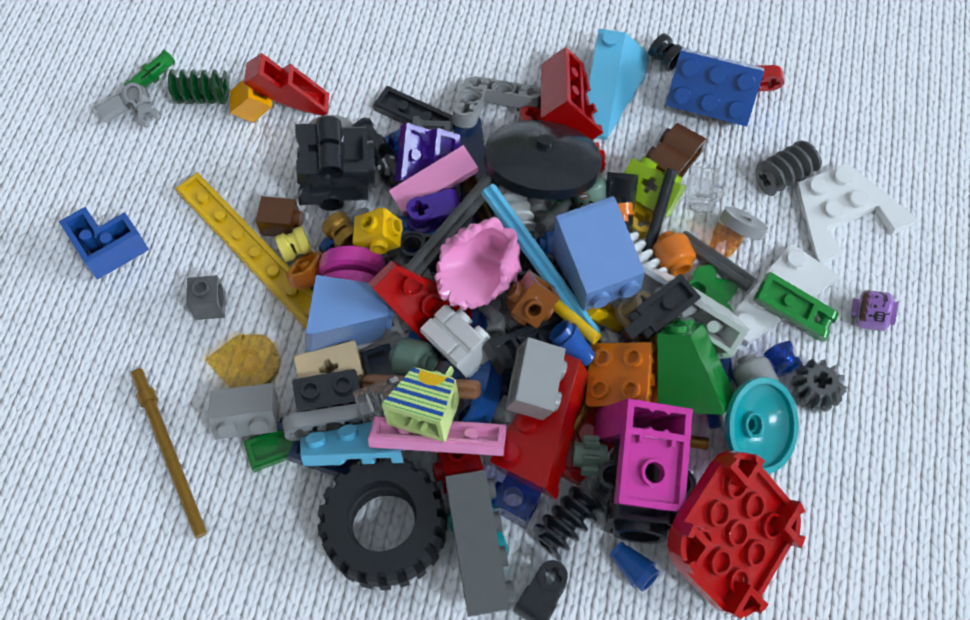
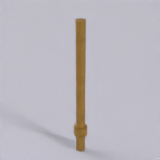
[131,368,208,539]

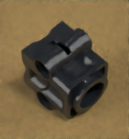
[295,116,375,211]
[593,438,696,544]

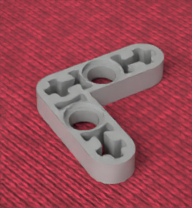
[452,76,541,128]

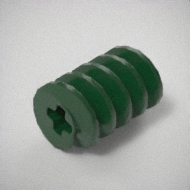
[168,69,230,104]

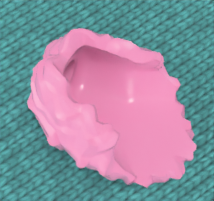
[434,217,522,310]

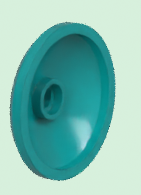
[724,377,799,474]

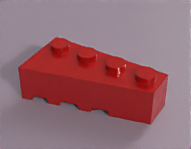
[490,354,588,500]

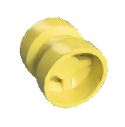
[274,225,313,263]

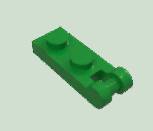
[753,272,839,342]

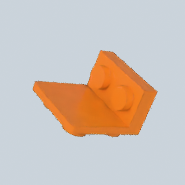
[585,342,658,407]

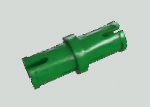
[124,50,176,88]

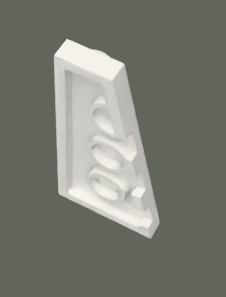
[733,243,841,347]

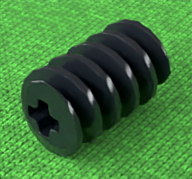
[533,486,605,561]

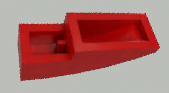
[244,53,330,116]

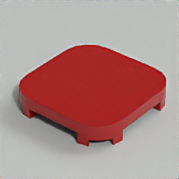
[667,450,806,619]

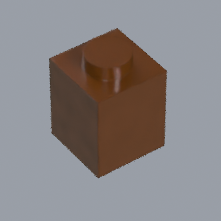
[256,196,303,237]

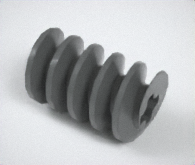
[755,140,822,196]

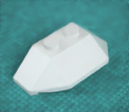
[629,264,750,359]

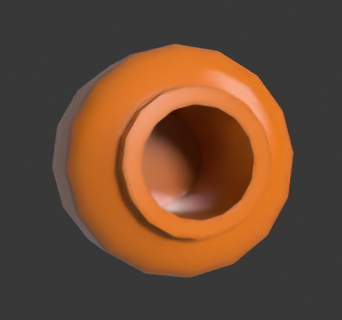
[652,231,696,277]

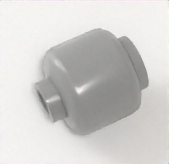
[732,353,779,388]

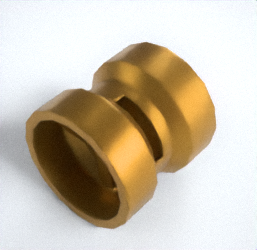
[321,211,356,247]

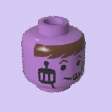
[851,290,898,331]

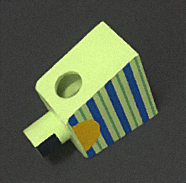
[382,361,459,442]

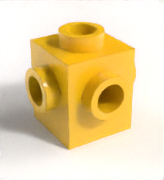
[353,207,403,254]

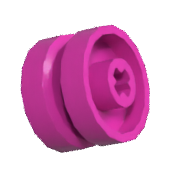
[318,246,386,283]

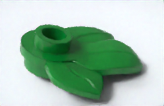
[688,264,738,313]

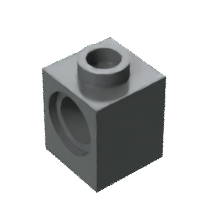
[186,275,226,320]

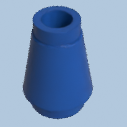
[549,320,596,366]
[609,542,660,592]

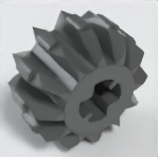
[791,359,847,413]

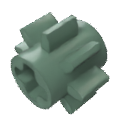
[572,435,608,477]

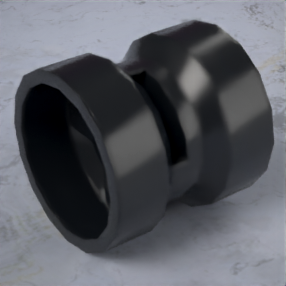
[648,33,684,71]

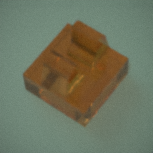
[710,222,746,258]

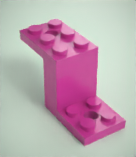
[594,399,693,513]

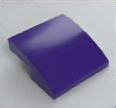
[395,123,460,190]

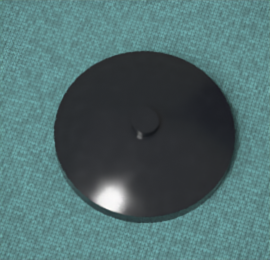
[484,120,602,200]

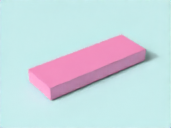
[388,145,479,217]

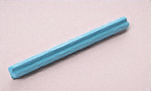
[481,184,600,341]

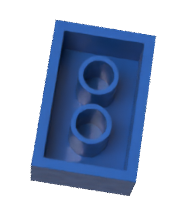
[665,48,764,127]

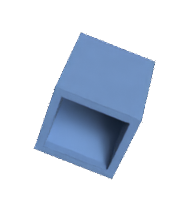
[552,196,645,311]
[305,275,395,353]

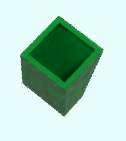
[657,317,734,415]

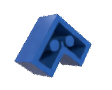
[59,207,149,280]

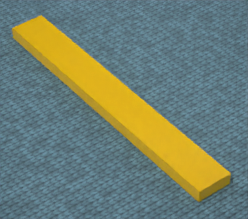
[175,172,313,329]

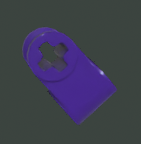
[406,189,460,233]

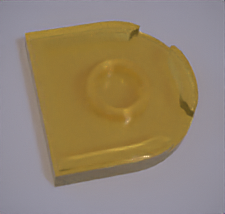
[205,334,280,388]

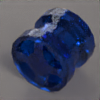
[763,341,803,377]

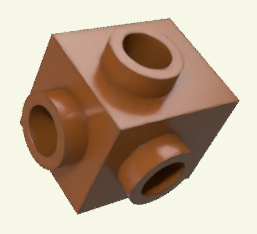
[507,270,560,328]

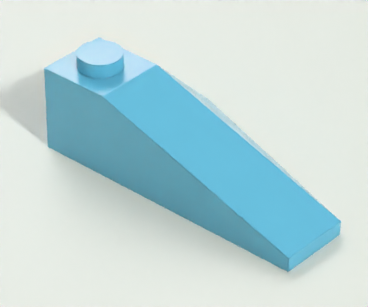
[587,29,649,140]

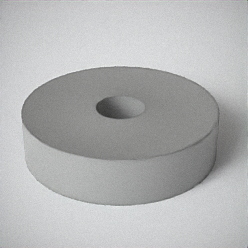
[720,206,768,240]

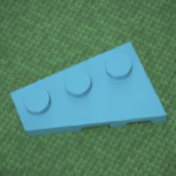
[300,420,404,466]

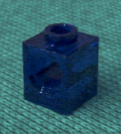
[491,475,542,529]

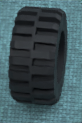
[317,458,448,591]

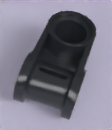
[513,560,568,620]

